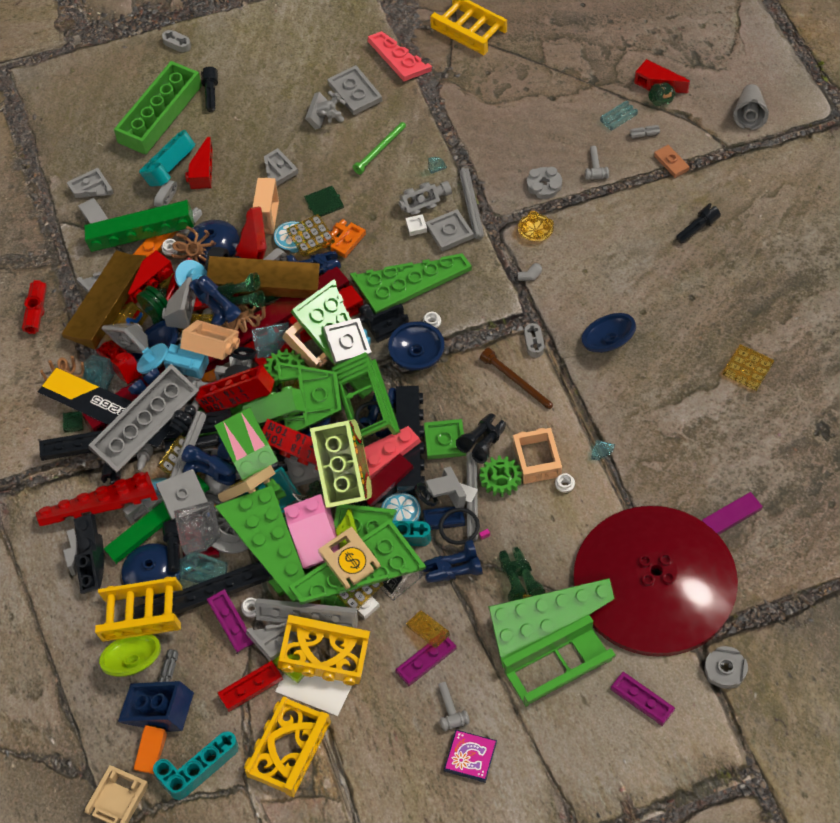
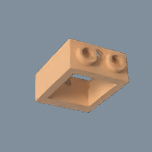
[253,178,279,234]
[180,320,240,360]
[282,321,328,368]
[513,428,562,484]

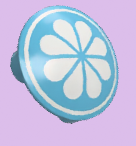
[274,221,309,253]
[381,493,421,521]

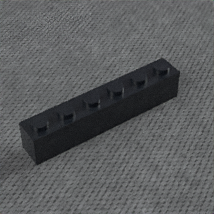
[396,386,425,496]

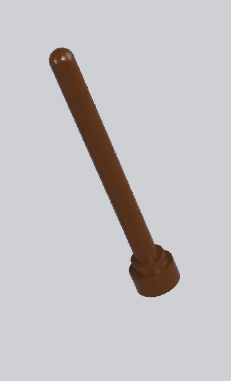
[480,347,553,409]

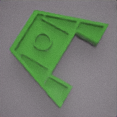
[277,362,342,432]

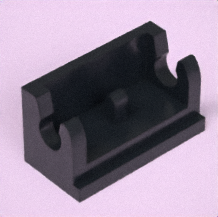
[368,303,409,343]

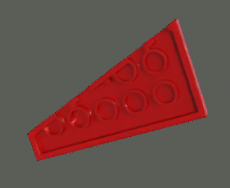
[35,472,158,526]

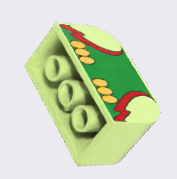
[310,419,372,508]

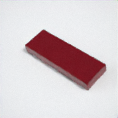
[364,453,414,507]

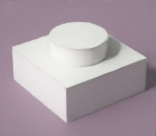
[405,214,427,236]
[355,592,380,620]

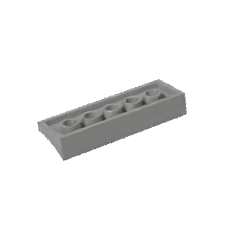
[88,364,199,473]

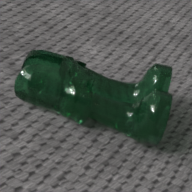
[218,272,265,307]
[499,547,546,601]

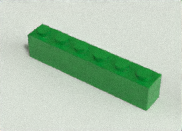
[84,200,194,252]

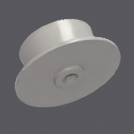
[202,507,248,554]

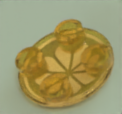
[518,211,554,241]

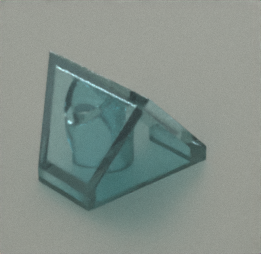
[83,354,115,390]

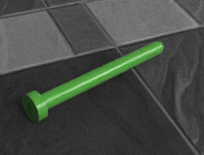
[353,122,406,175]

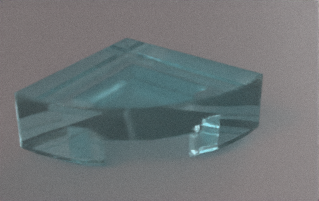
[428,157,447,174]
[591,440,615,460]

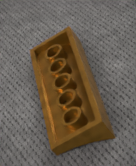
[62,250,147,350]
[207,256,320,298]

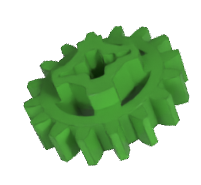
[264,349,305,388]
[479,455,522,497]

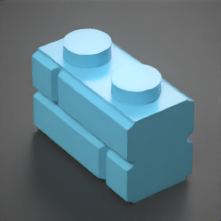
[164,344,209,379]

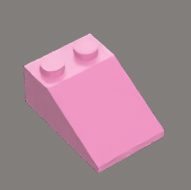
[284,494,340,570]

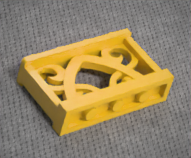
[277,615,370,686]
[244,696,331,798]

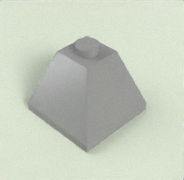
[162,277,196,329]
[101,323,148,354]

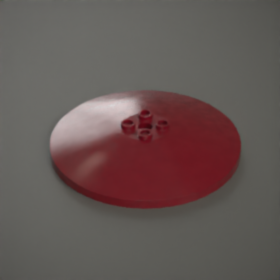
[573,506,738,656]

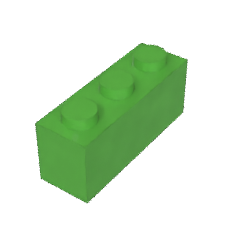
[242,386,306,427]

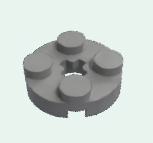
[527,167,562,199]
[704,646,748,689]

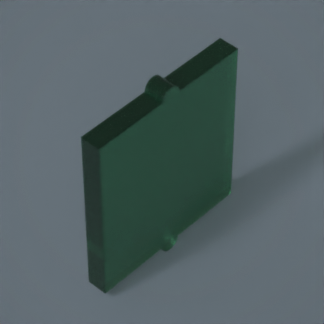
[304,186,344,218]

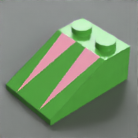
[214,407,278,480]

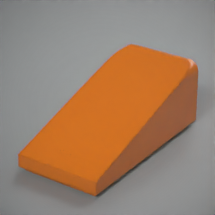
[134,725,167,775]

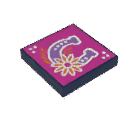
[444,730,497,783]

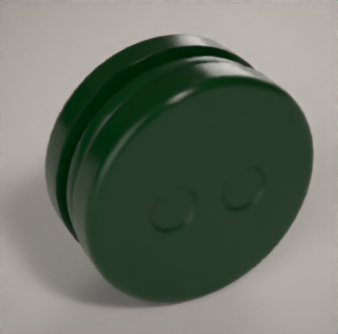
[136,285,168,321]

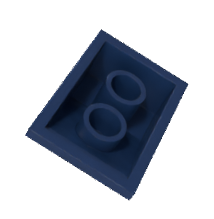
[118,681,194,732]

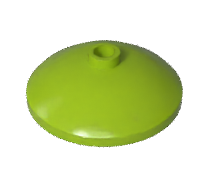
[99,634,161,677]

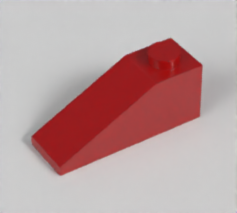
[185,137,213,189]

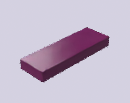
[702,492,763,535]
[207,589,254,653]
[395,632,457,687]
[610,672,675,726]

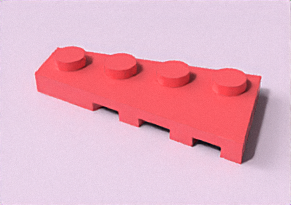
[367,31,432,81]
[364,426,421,480]

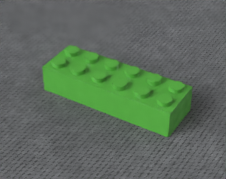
[114,61,202,155]

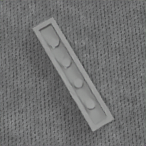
[255,598,358,628]

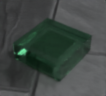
[63,411,84,433]

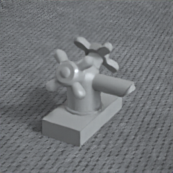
[305,91,346,130]

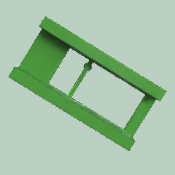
[331,352,400,447]
[503,615,616,707]

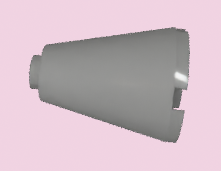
[733,84,769,130]

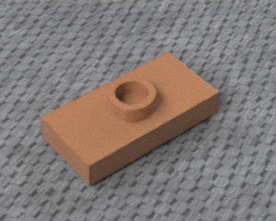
[654,145,689,178]

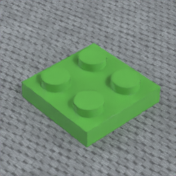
[424,419,466,460]

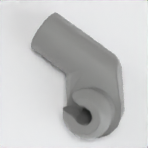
[518,263,542,281]

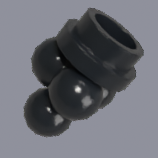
[169,405,196,435]

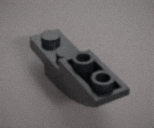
[74,513,104,594]

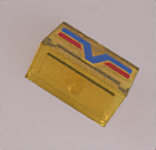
[111,302,148,326]

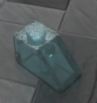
[251,322,289,358]
[179,551,227,583]

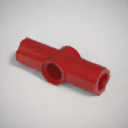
[22,280,47,334]

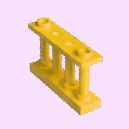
[430,0,507,55]
[95,577,182,642]

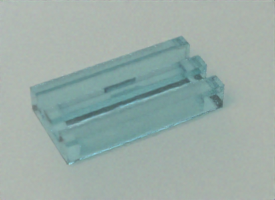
[600,100,638,131]

